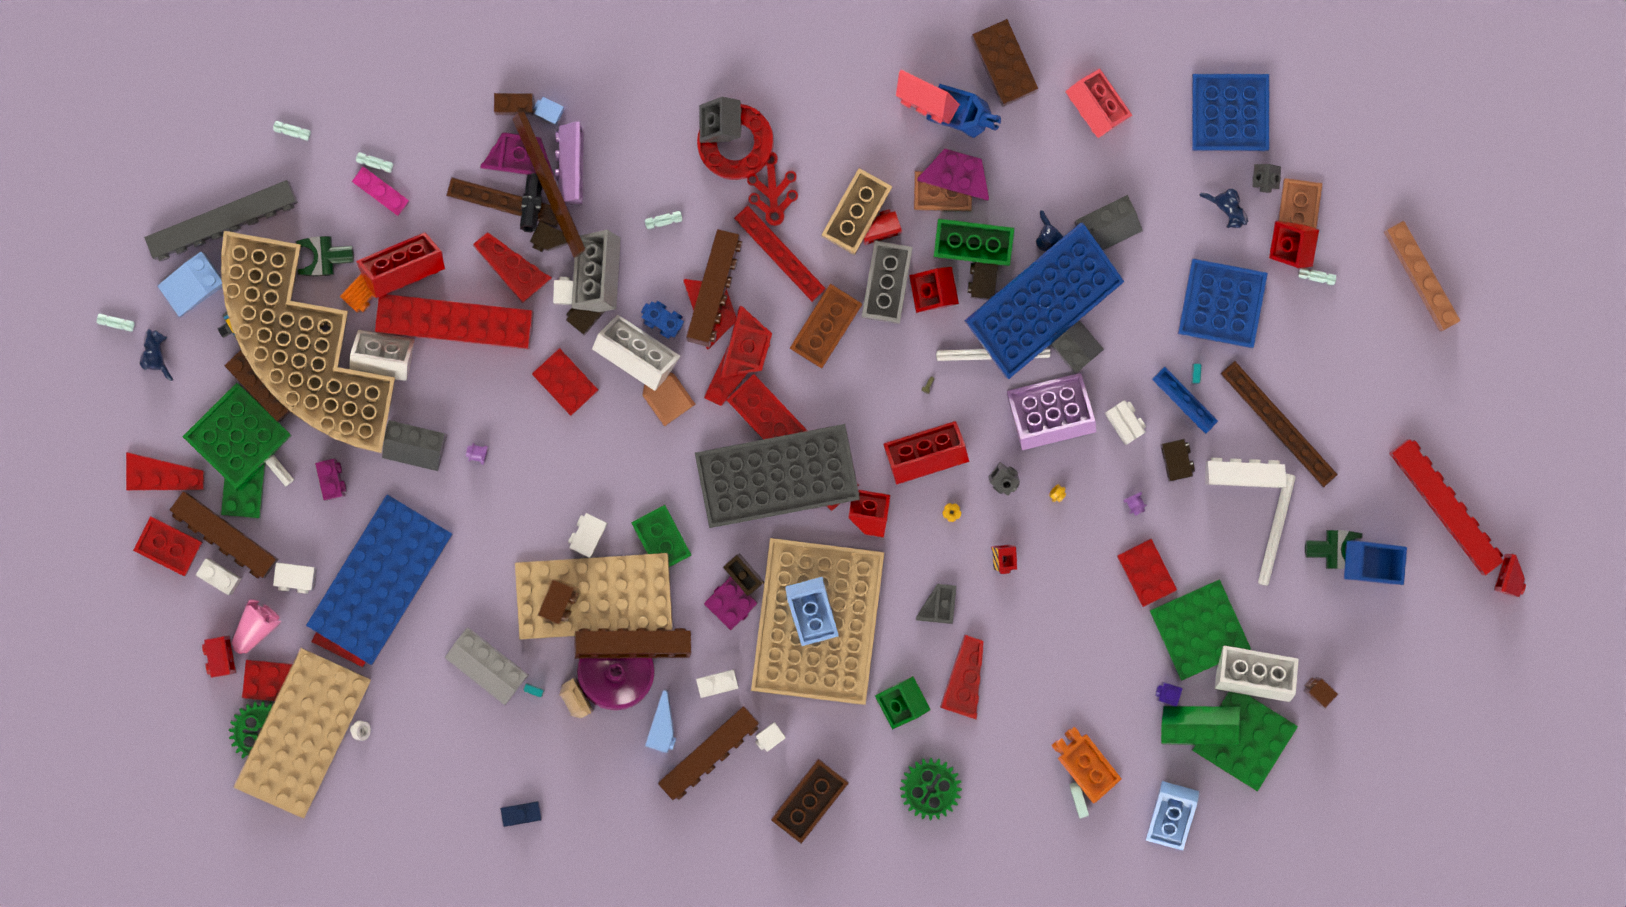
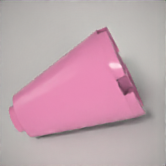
[231,599,281,654]

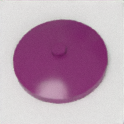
[577,658,654,710]

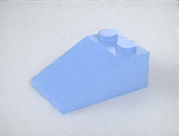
[158,252,223,317]
[785,577,839,646]
[645,689,677,753]
[1146,781,1199,851]

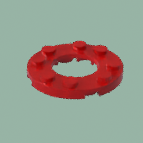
[697,104,774,180]

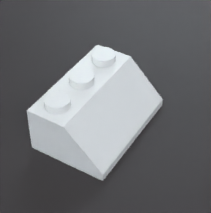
[350,330,415,381]

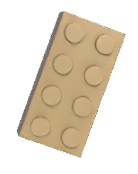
[821,168,892,255]

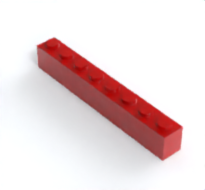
[1389,439,1504,575]

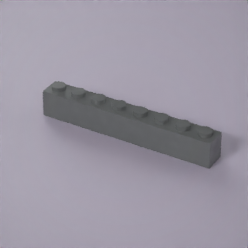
[144,180,298,261]

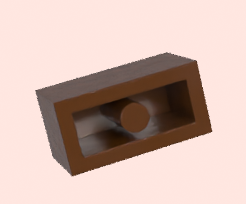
[494,93,534,115]
[1303,677,1338,708]

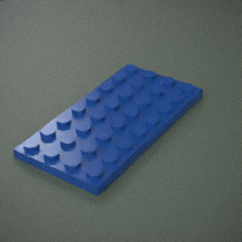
[964,223,1124,379]
[306,495,453,665]

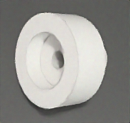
[350,721,371,741]

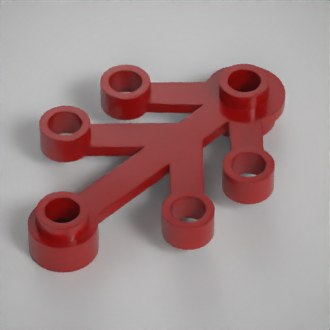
[747,152,798,226]

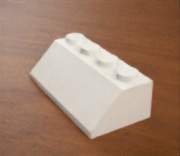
[592,315,680,391]
[1205,458,1287,488]
[1215,646,1299,702]

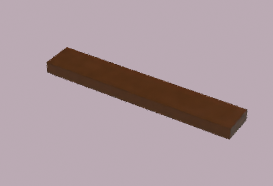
[446,177,558,227]

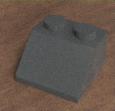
[699,97,742,143]
[1050,320,1104,374]

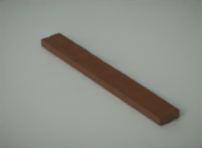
[512,111,585,258]
[1220,361,1338,487]

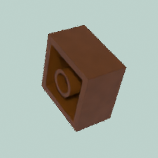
[538,579,580,624]

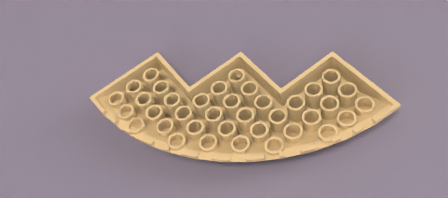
[221,231,395,453]

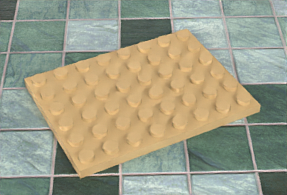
[751,538,884,705]

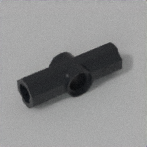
[520,173,542,233]

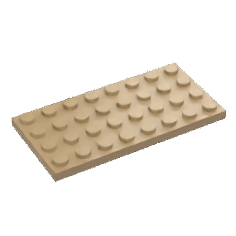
[515,553,673,639]
[233,648,371,819]

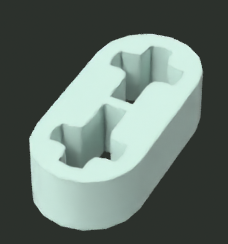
[1069,782,1089,819]

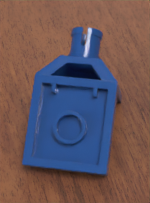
[926,84,1001,138]

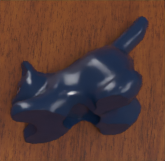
[1199,189,1249,228]
[1036,210,1064,251]
[139,329,173,381]

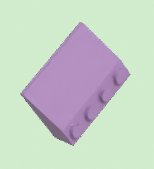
[555,122,584,205]
[1007,373,1096,450]

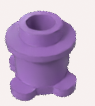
[466,443,488,465]
[1123,492,1147,516]

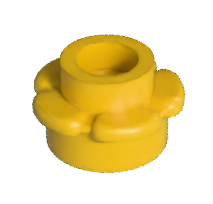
[1049,484,1066,502]
[942,503,961,522]

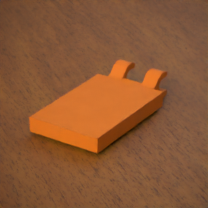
[1051,727,1122,803]

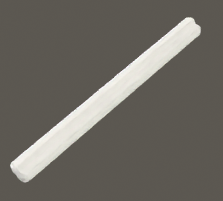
[936,347,1050,361]
[1258,474,1296,586]

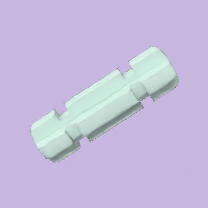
[273,121,311,140]
[356,152,393,173]
[645,211,682,229]
[1298,268,1336,285]
[97,314,135,332]

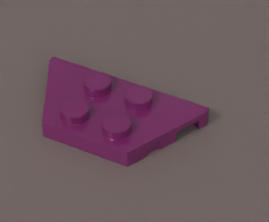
[480,133,554,177]
[917,149,989,201]

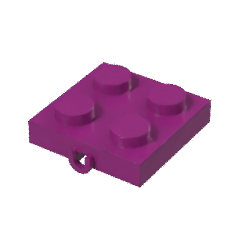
[704,576,758,630]

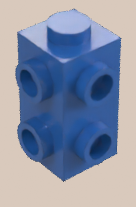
[641,301,685,339]

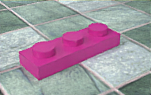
[352,167,410,216]

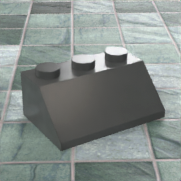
[1074,195,1143,250]
[382,420,447,471]

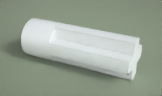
[265,455,295,487]

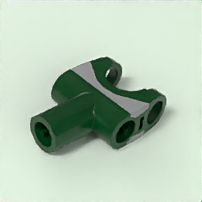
[295,236,354,277]
[1305,530,1363,569]

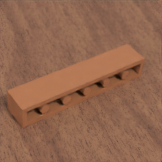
[1384,221,1461,332]

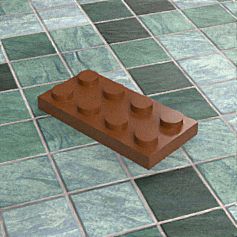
[789,284,863,369]

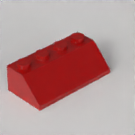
[356,232,445,298]
[883,421,970,485]

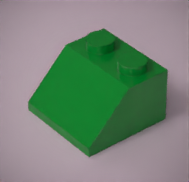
[875,676,931,730]

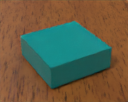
[1191,364,1202,384]
[523,683,545,697]

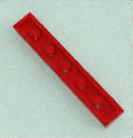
[734,205,826,302]

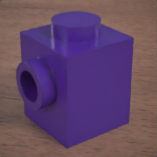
[1155,682,1183,707]

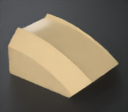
[559,678,594,719]

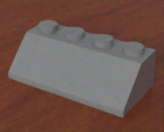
[571,230,621,312]
[445,628,529,705]

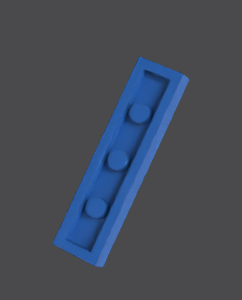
[1152,366,1218,434]

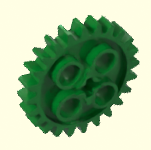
[229,701,272,759]
[900,757,962,820]

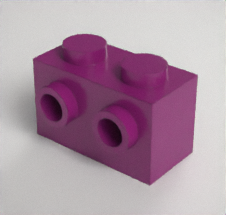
[315,459,347,501]

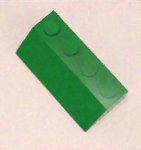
[933,219,1015,266]
[1161,706,1241,746]

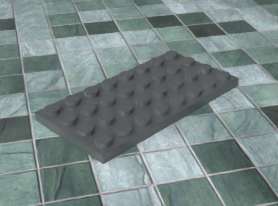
[695,424,860,528]

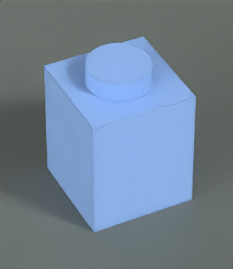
[533,97,565,126]

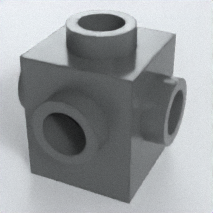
[1252,164,1281,193]
[988,462,1020,496]

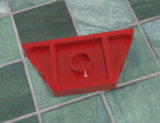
[683,279,736,350]
[720,306,772,378]

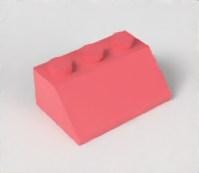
[1065,68,1132,138]
[896,70,960,124]

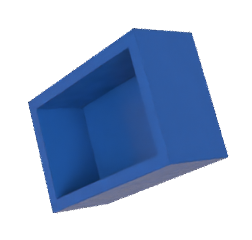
[1344,541,1407,585]

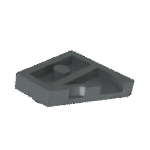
[916,584,956,624]

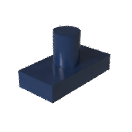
[500,801,542,827]

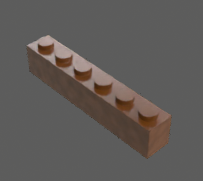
[686,229,743,347]
[170,492,279,579]
[574,628,691,659]
[658,706,759,800]

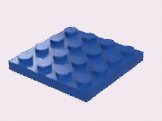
[1192,74,1269,151]
[1178,258,1268,348]

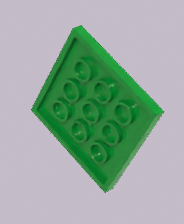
[182,383,292,490]
[1149,579,1251,681]
[1192,691,1298,792]

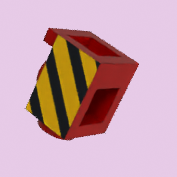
[991,544,1017,574]

